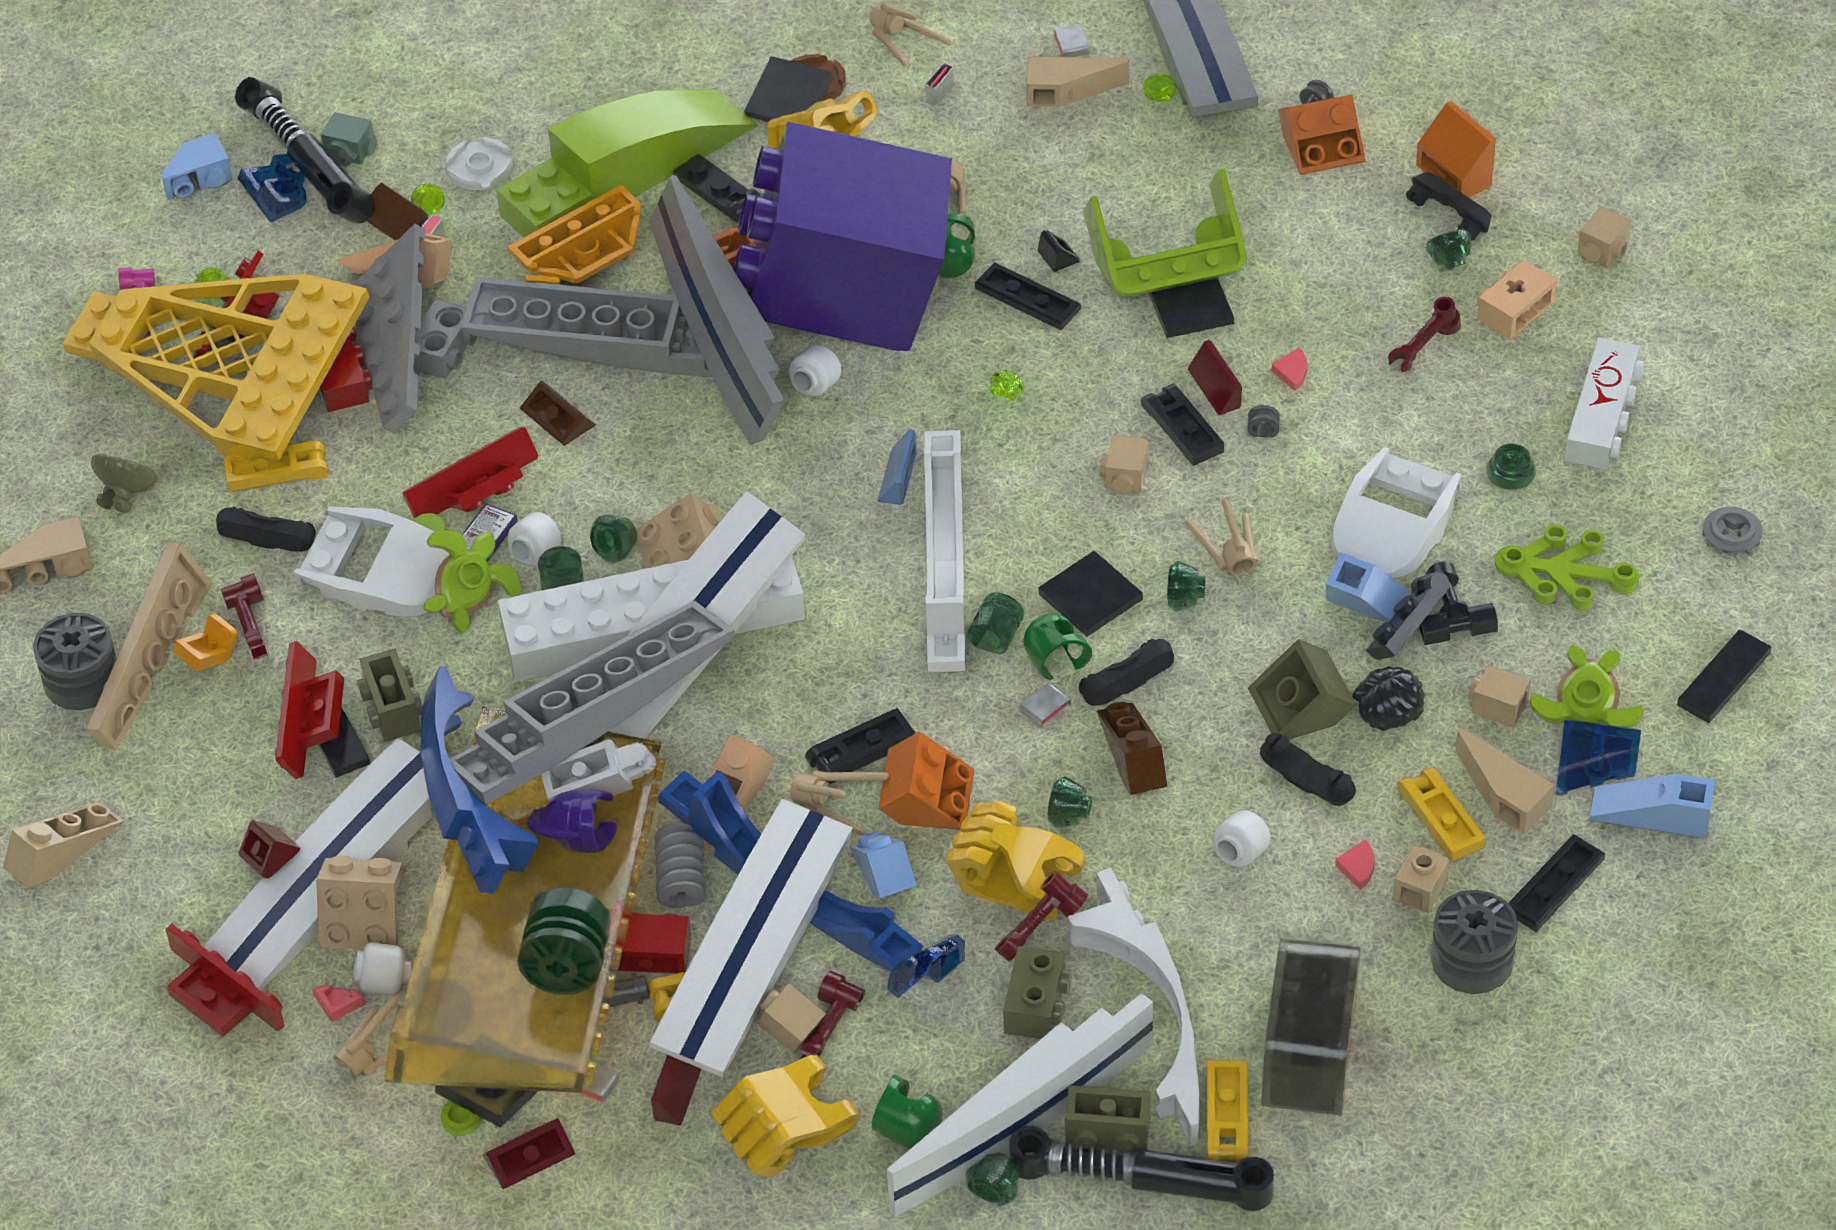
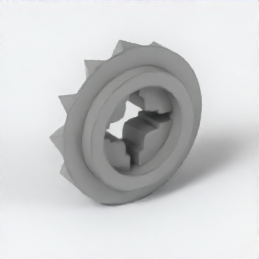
[1702,507,1763,557]

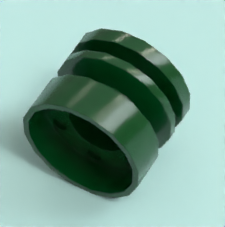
[517,887,611,995]

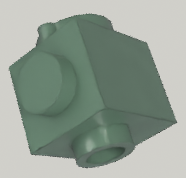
[321,112,377,167]

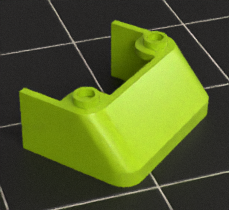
[1083,168,1247,297]

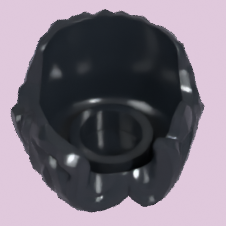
[1352,666,1425,731]

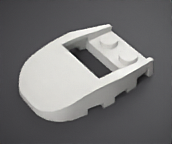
[1331,447,1462,578]
[294,506,450,617]

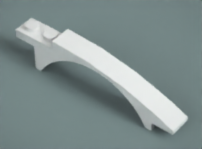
[924,430,965,672]
[1068,868,1199,1146]

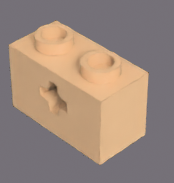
[1477,260,1557,339]

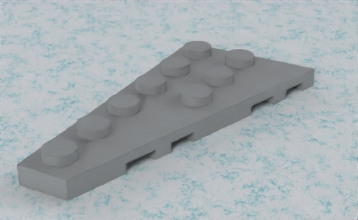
[351,224,425,434]

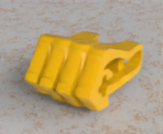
[767,91,877,149]
[945,800,1086,920]
[711,1055,861,1178]

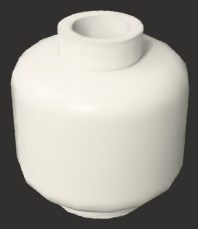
[789,345,841,397]
[507,512,562,566]
[1213,810,1271,867]
[353,943,412,996]

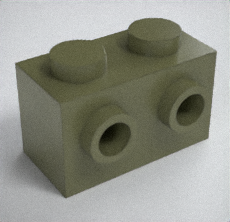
[357,648,423,741]
[1003,946,1072,1039]
[1065,1085,1151,1153]

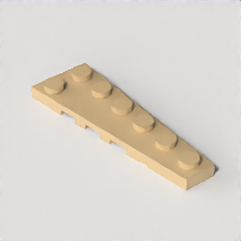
[86,542,212,750]

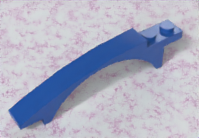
[420,666,539,894]
[658,770,923,974]

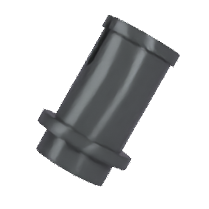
[598,973,650,1010]

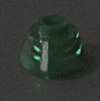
[1425,228,1471,270]
[1486,443,1536,490]
[590,514,637,563]
[1167,561,1206,611]
[1048,776,1092,828]
[965,1153,1019,1206]

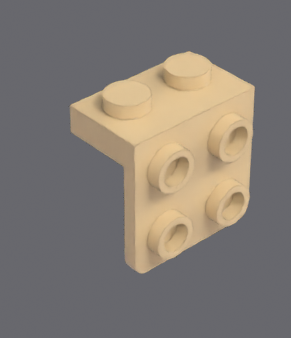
[635,492,722,569]
[316,856,403,950]

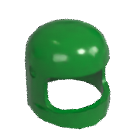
[939,214,975,278]
[1023,613,1092,680]
[871,1074,943,1148]

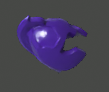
[527,790,617,853]

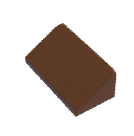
[367,182,428,240]
[520,380,596,446]

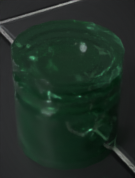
[537,546,584,590]
[967,592,1025,655]

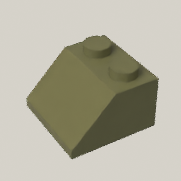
[1248,639,1356,740]

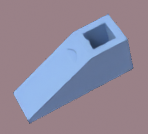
[1590,774,1715,838]

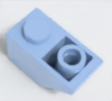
[161,133,232,200]
[1326,552,1410,622]
[850,831,917,898]

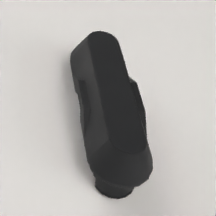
[1406,171,1492,241]
[216,506,316,552]
[1079,639,1174,706]
[1260,732,1356,806]

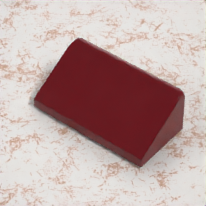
[1188,340,1242,415]
[238,820,301,879]
[651,1055,701,1125]
[482,1118,575,1189]

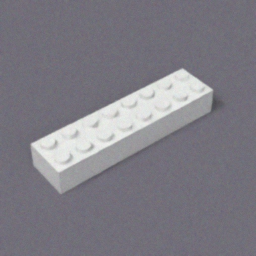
[498,556,806,681]

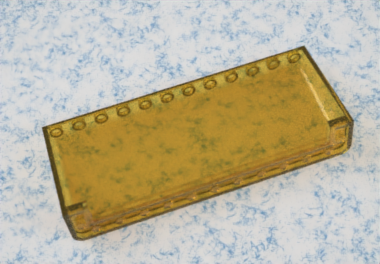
[384,706,666,1093]

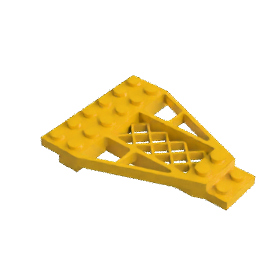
[62,273,370,461]

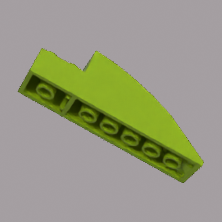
[496,89,757,238]

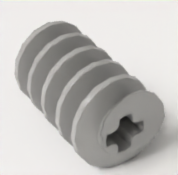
[654,822,706,908]

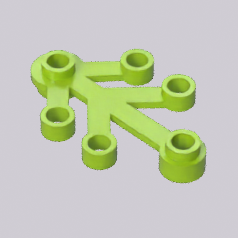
[1495,524,1639,610]

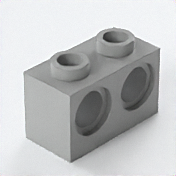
[413,299,477,379]

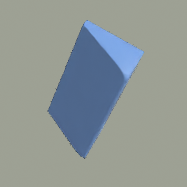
[877,430,917,505]

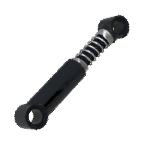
[235,77,375,224]
[1009,1126,1274,1211]

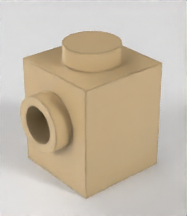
[1577,206,1631,267]
[1099,435,1149,494]
[1468,665,1530,728]
[1393,845,1450,914]
[757,983,826,1052]

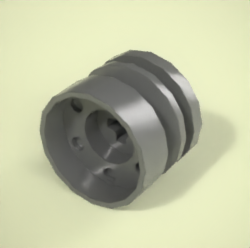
[33,613,117,710]
[1431,890,1518,994]

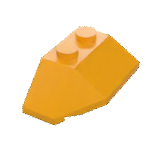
[507,184,642,284]

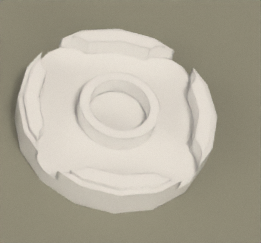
[446,137,513,190]

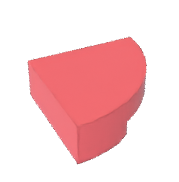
[1271,347,1307,391]
[1335,840,1375,890]
[312,985,366,1022]

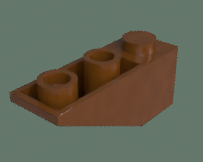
[1096,702,1167,795]

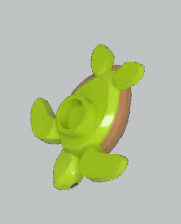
[423,530,522,632]
[1530,645,1643,753]

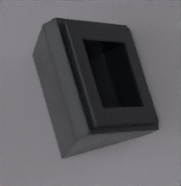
[1037,230,1080,272]

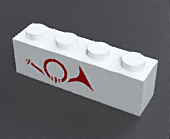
[1565,337,1645,470]

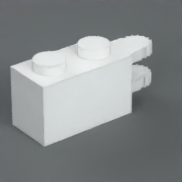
[541,739,657,803]

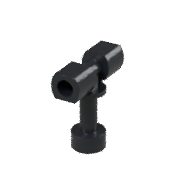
[1419,561,1498,645]

